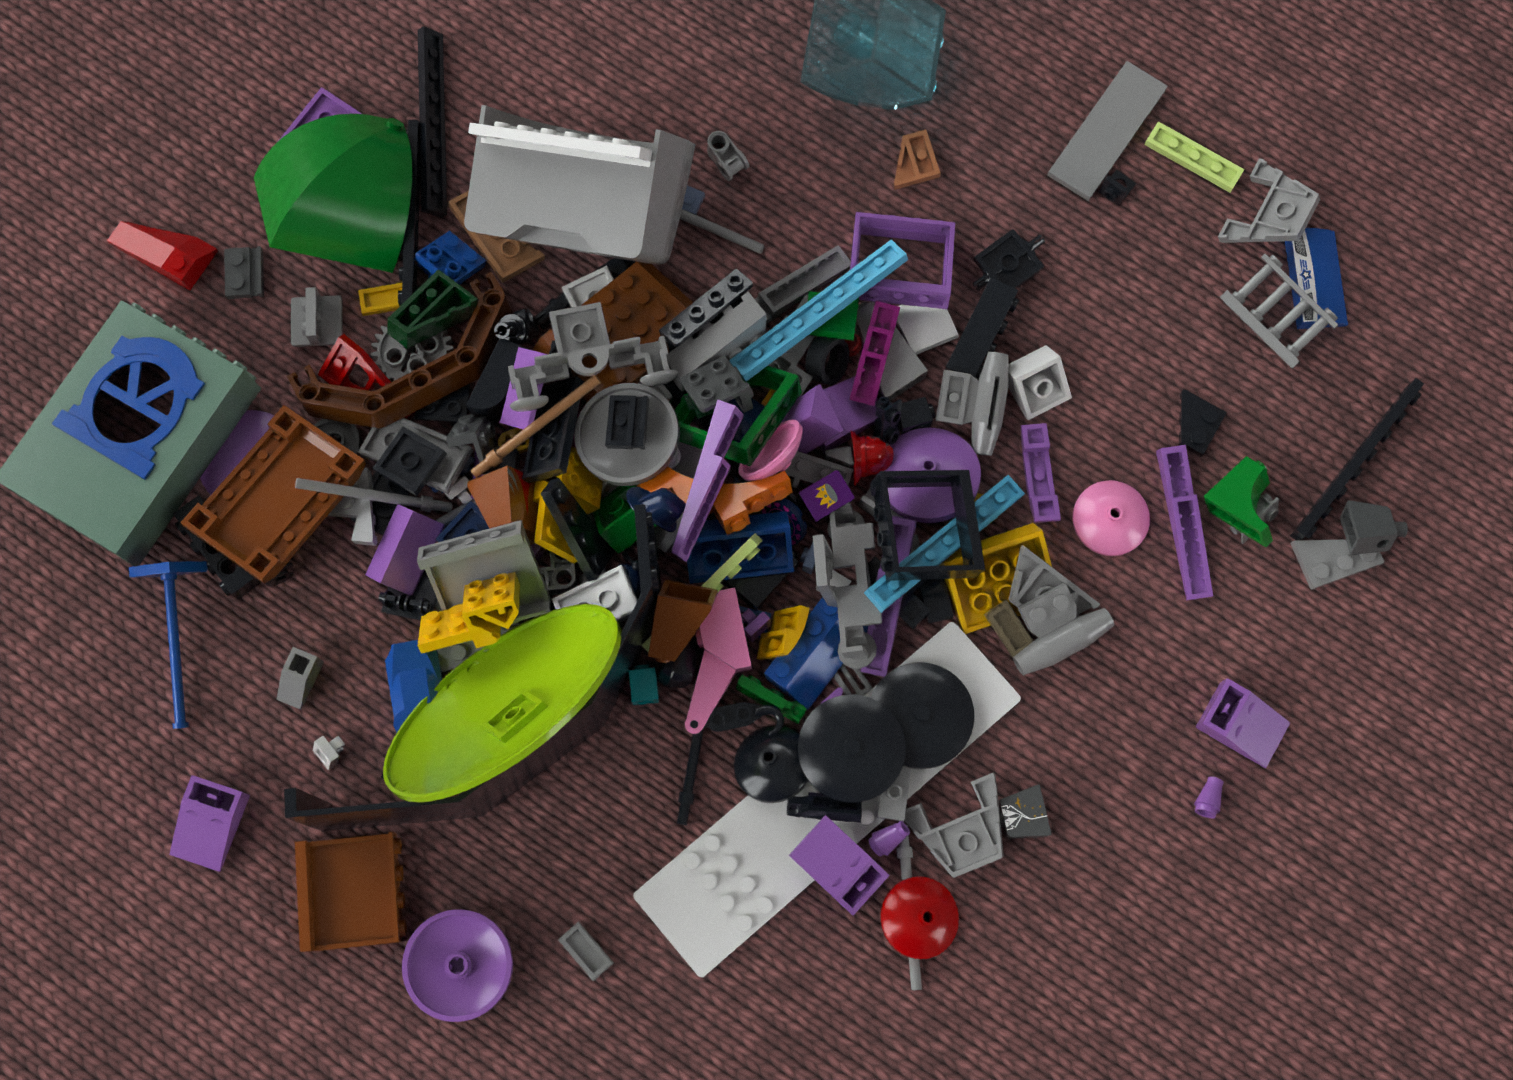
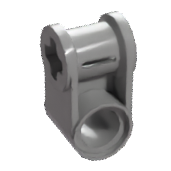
[707,131,750,181]

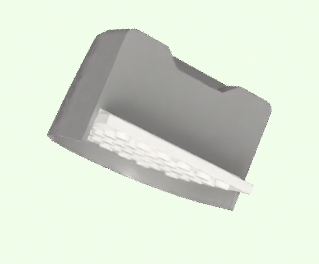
[464,105,696,264]

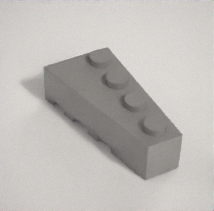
[667,292,766,392]

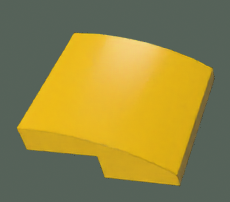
[757,605,810,660]

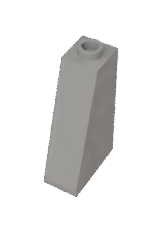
[855,301,928,401]

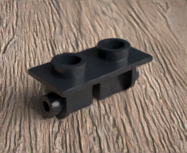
[873,396,902,445]

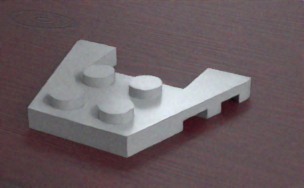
[1218,158,1320,243]
[328,468,377,546]
[904,772,1004,878]

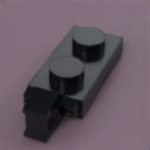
[786,792,862,823]

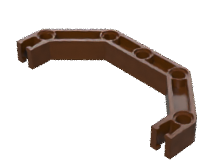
[287,272,512,428]

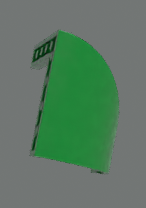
[254,114,412,273]

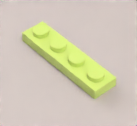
[1144,121,1244,193]

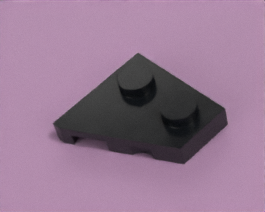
[1179,389,1227,457]

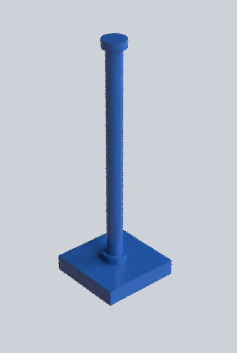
[129,561,207,729]

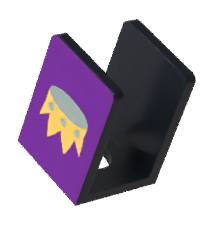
[798,470,854,524]

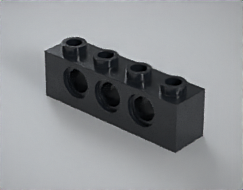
[173,495,262,599]

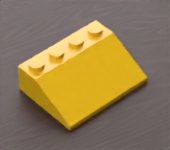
[939,523,1052,634]

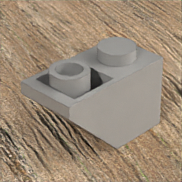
[276,647,324,710]

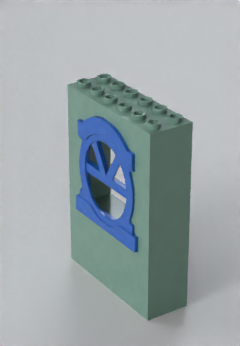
[0,300,262,566]

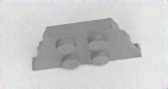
[1008,545,1100,617]

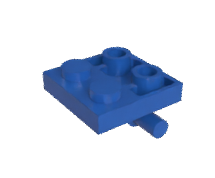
[414,231,487,285]

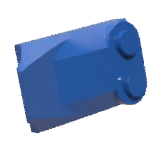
[385,640,443,733]

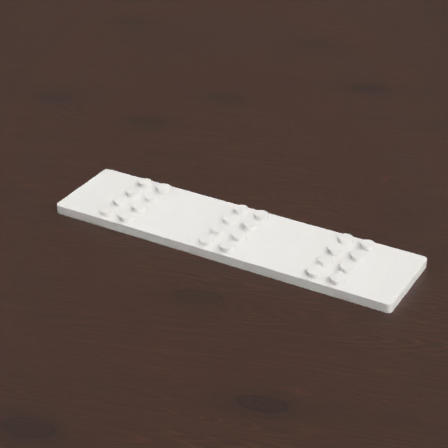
[633,622,1021,977]

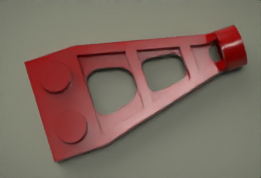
[318,334,415,420]

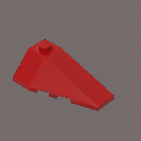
[107,221,218,291]

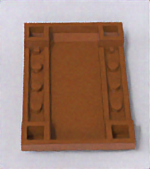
[532,262,693,405]
[180,405,366,584]

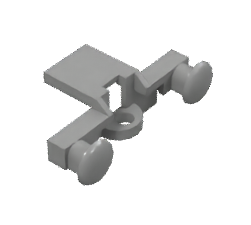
[508,302,678,412]
[813,502,882,669]

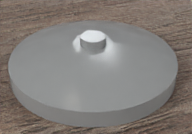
[575,383,680,486]

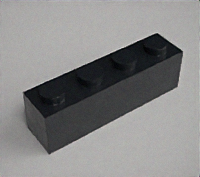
[945,277,1020,380]

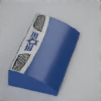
[1285,228,1348,329]

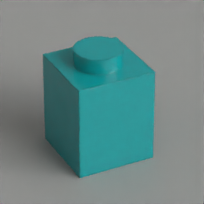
[629,664,659,706]

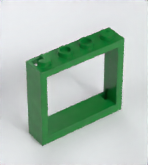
[674,366,802,466]

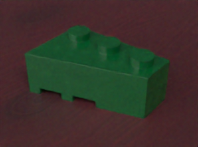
[387,269,478,349]

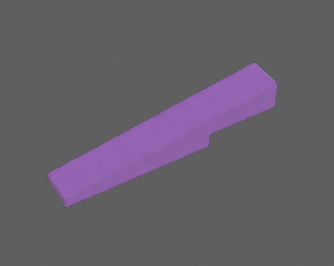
[672,399,744,562]
[1156,445,1213,600]
[860,516,917,677]

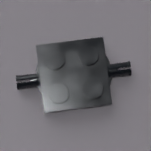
[972,229,1045,291]

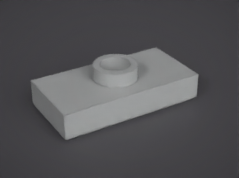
[877,767,911,822]

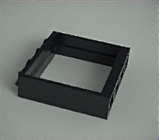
[870,470,985,581]

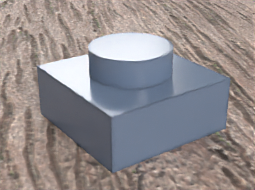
[682,186,705,215]
[800,542,815,574]

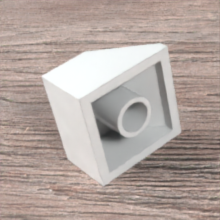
[1008,345,1072,420]

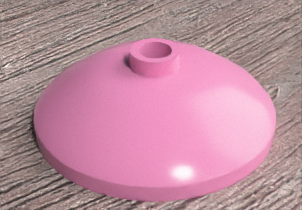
[738,420,803,481]
[1072,480,1150,556]

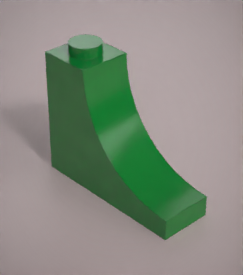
[1203,456,1273,548]

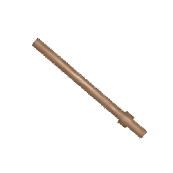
[471,375,601,478]

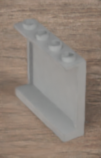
[417,520,551,624]

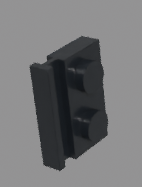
[605,395,650,450]

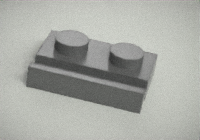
[224,246,264,299]

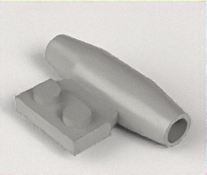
[935,352,1009,456]
[1013,583,1114,676]

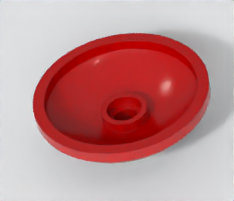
[881,876,959,959]

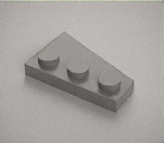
[1290,539,1384,590]

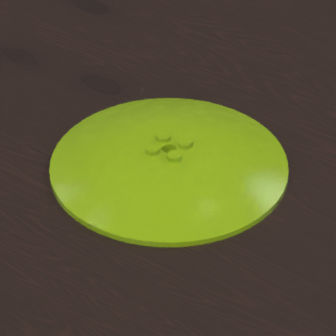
[383,604,621,802]

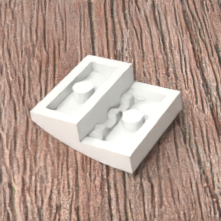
[896,305,959,355]

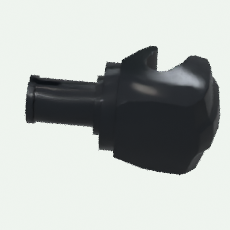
[494,309,539,345]
[657,638,698,689]

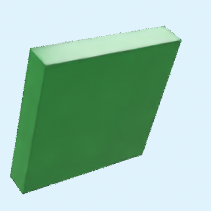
[807,291,859,341]

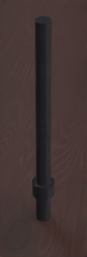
[676,729,704,826]

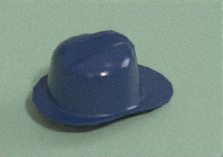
[626,487,686,532]

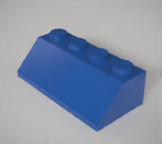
[687,511,794,584]
[764,597,869,710]

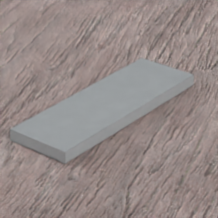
[1047,61,1168,201]

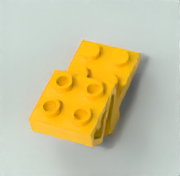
[533,446,603,563]
[417,572,520,654]

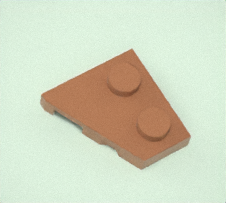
[894,129,941,190]

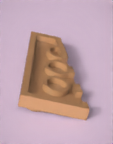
[448,191,545,283]

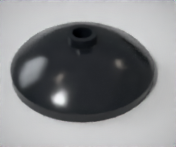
[734,725,808,803]

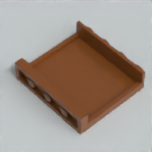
[295,832,407,952]

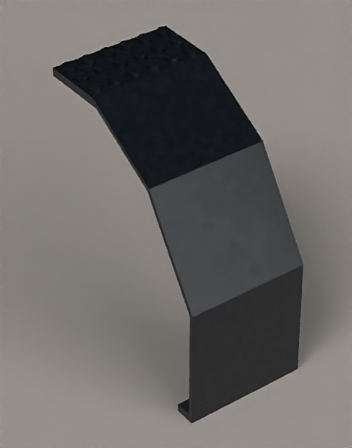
[284,504,661,831]

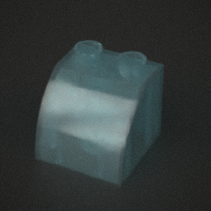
[800,0,946,110]

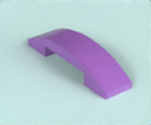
[1021,423,1061,523]

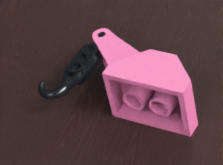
[685,588,784,736]

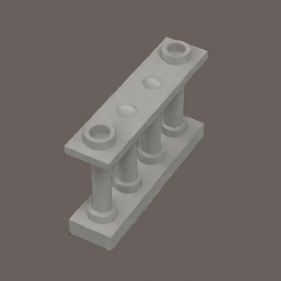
[1220,254,1338,369]

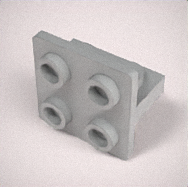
[291,287,343,347]

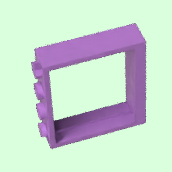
[850,212,955,309]

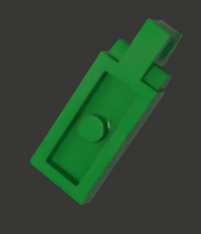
[736,674,806,724]

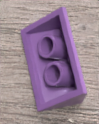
[500,347,547,429]
[781,384,844,454]
[365,504,445,596]

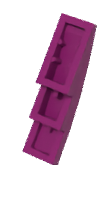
[849,301,900,406]

